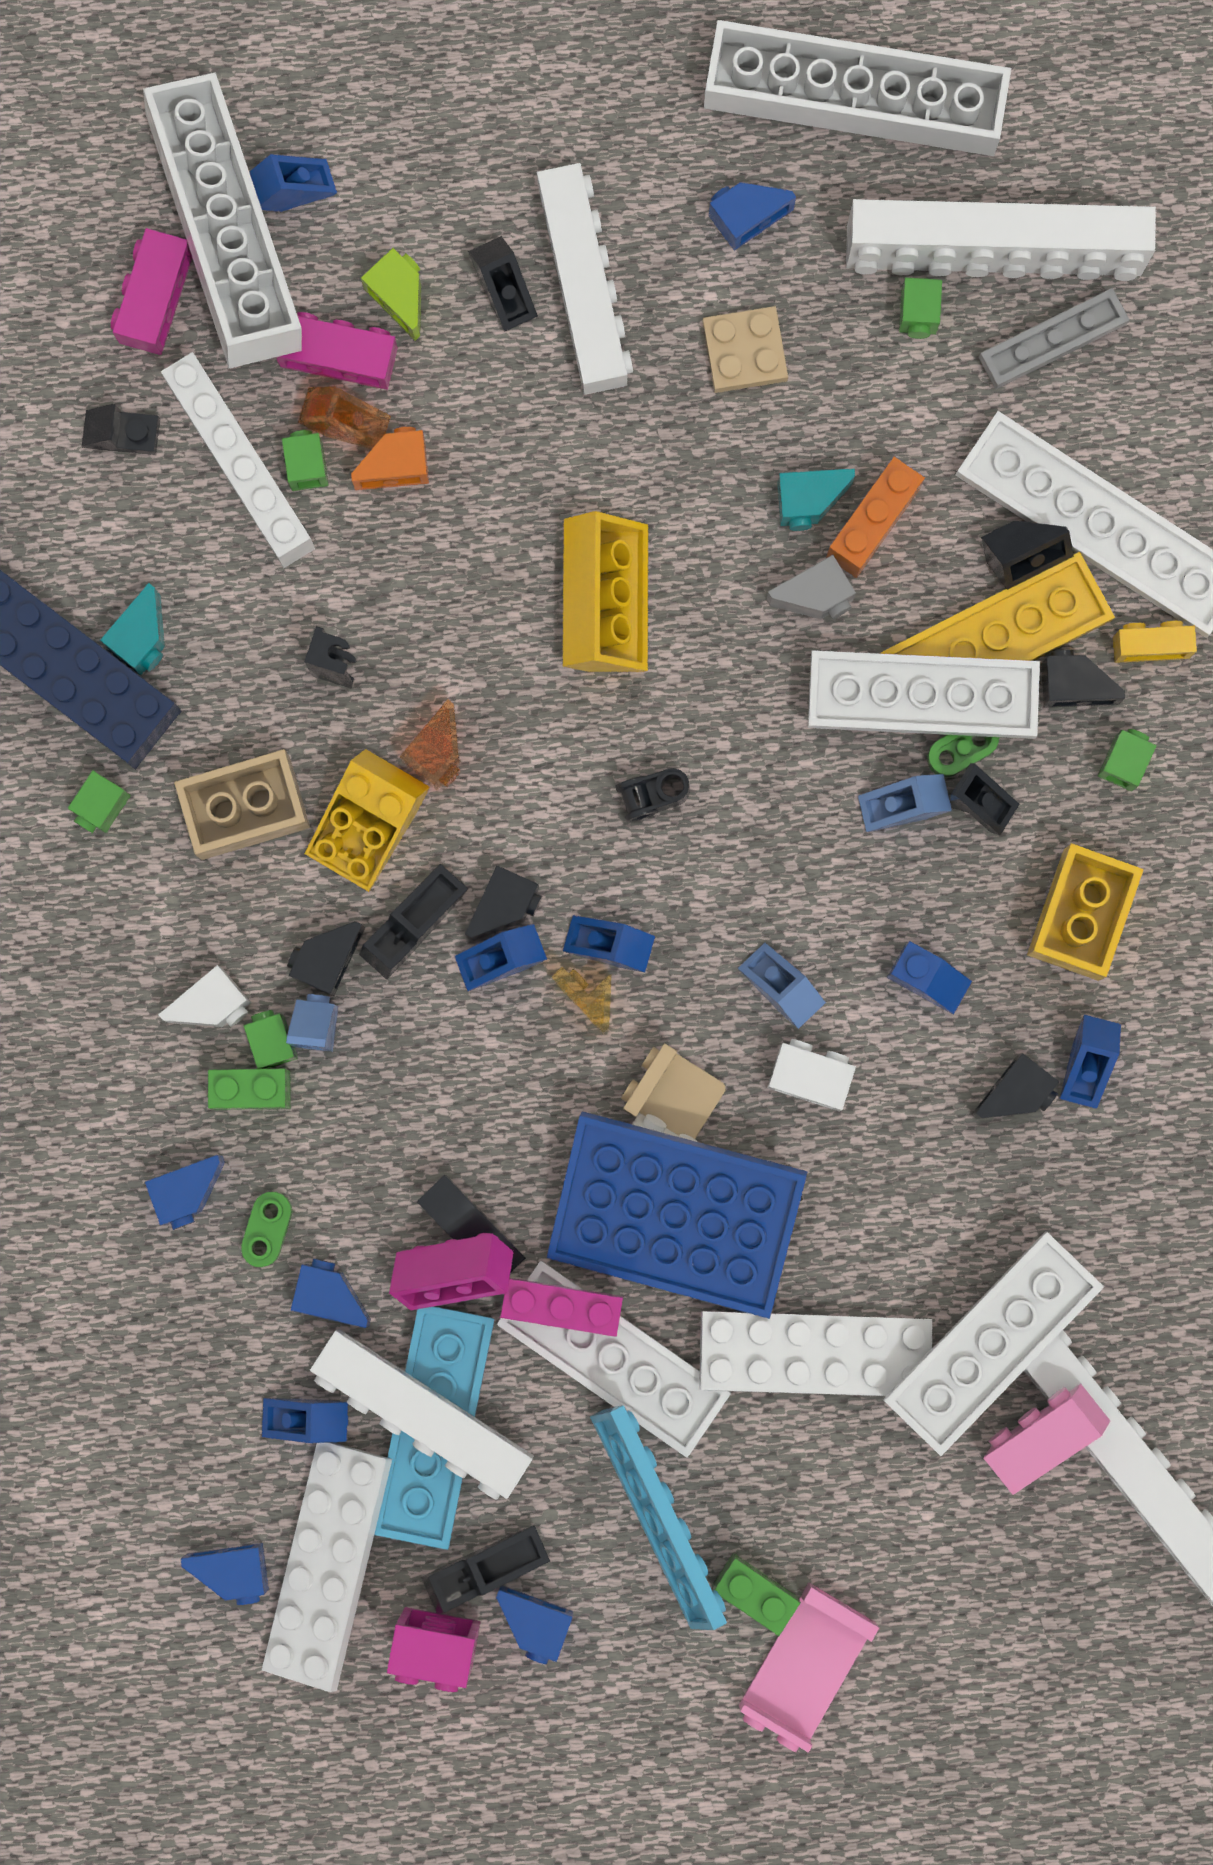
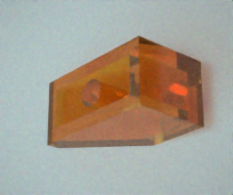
[298,386,391,449]
[400,699,461,791]

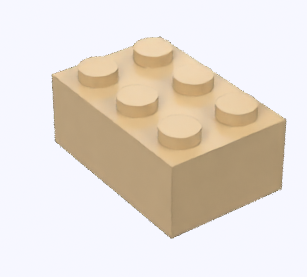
[174,749,310,860]

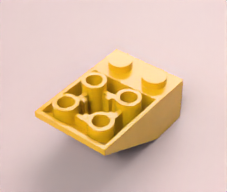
[304,749,430,892]

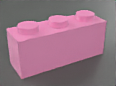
[984,1384,1110,1495]

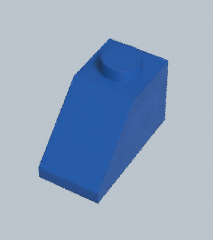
[249,154,337,212]
[709,182,796,251]
[563,915,655,973]
[455,924,547,991]
[887,941,972,1015]
[1060,1015,1121,1109]
[145,1155,225,1230]
[291,1258,371,1328]
[262,1398,348,1443]
[181,1543,269,1605]
[496,1586,573,1664]

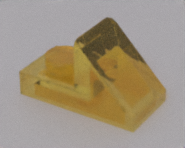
[551,967,612,1035]

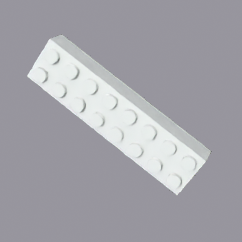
[704,20,1012,156]
[143,73,302,368]
[846,199,1156,281]

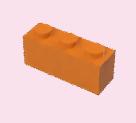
[826,457,925,578]

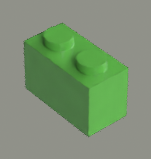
[208,1069,291,1110]
[712,1553,801,1636]

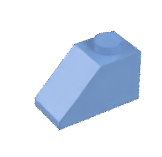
[858,774,952,832]
[738,943,826,1029]
[286,994,338,1052]

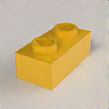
[1113,621,1197,663]

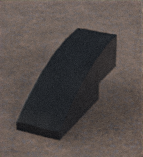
[359,864,468,980]
[416,1175,526,1273]
[421,1525,550,1613]

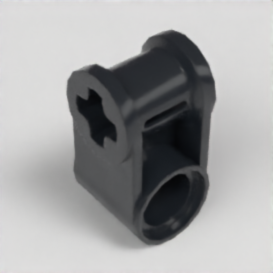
[615,768,690,823]

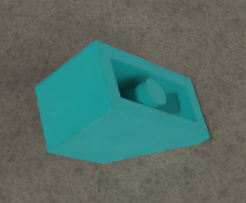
[777,468,855,531]
[100,583,165,675]

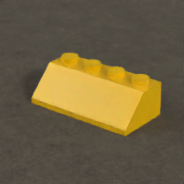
[563,511,648,672]

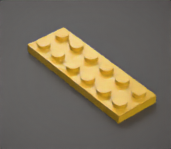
[880,552,1115,661]

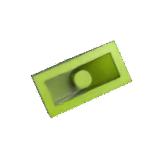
[361,248,421,341]

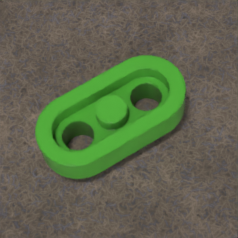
[927,735,999,777]
[241,1192,292,1267]

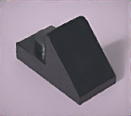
[82,404,161,455]
[950,763,1020,835]

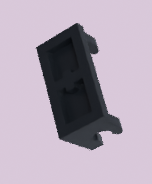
[304,626,357,689]

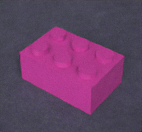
[387,1607,481,1692]

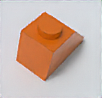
[351,427,429,490]

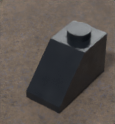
[468,236,538,332]
[981,521,1074,590]
[1041,650,1125,708]
[465,865,543,941]
[287,921,365,996]
[971,1053,1059,1119]

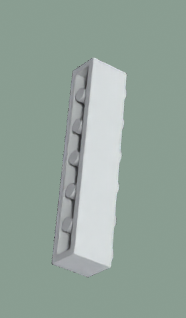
[537,163,633,395]
[161,352,315,568]
[310,1329,534,1500]

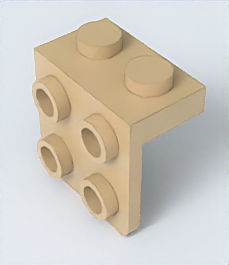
[621,1043,725,1139]

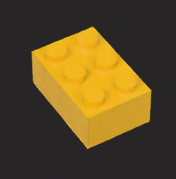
[1027,843,1144,981]

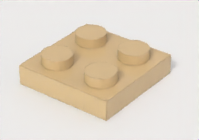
[702,306,788,393]

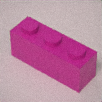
[111,228,192,355]
[276,312,398,390]
[389,1233,513,1311]
[500,1278,623,1337]

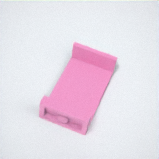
[739,1583,879,1753]

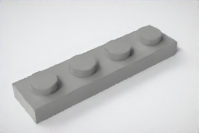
[979,288,1130,389]

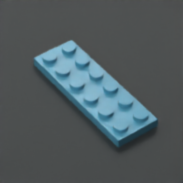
[374,1306,495,1550]
[590,1405,727,1630]

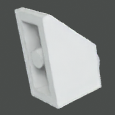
[158,965,251,1027]

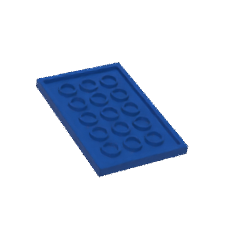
[547,1111,808,1319]

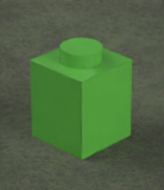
[899,277,942,339]
[282,430,329,491]
[1098,729,1157,792]
[68,770,131,834]
[243,1010,298,1069]

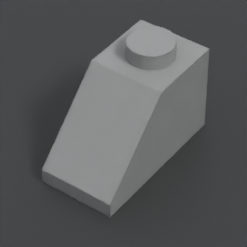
[766,555,856,619]

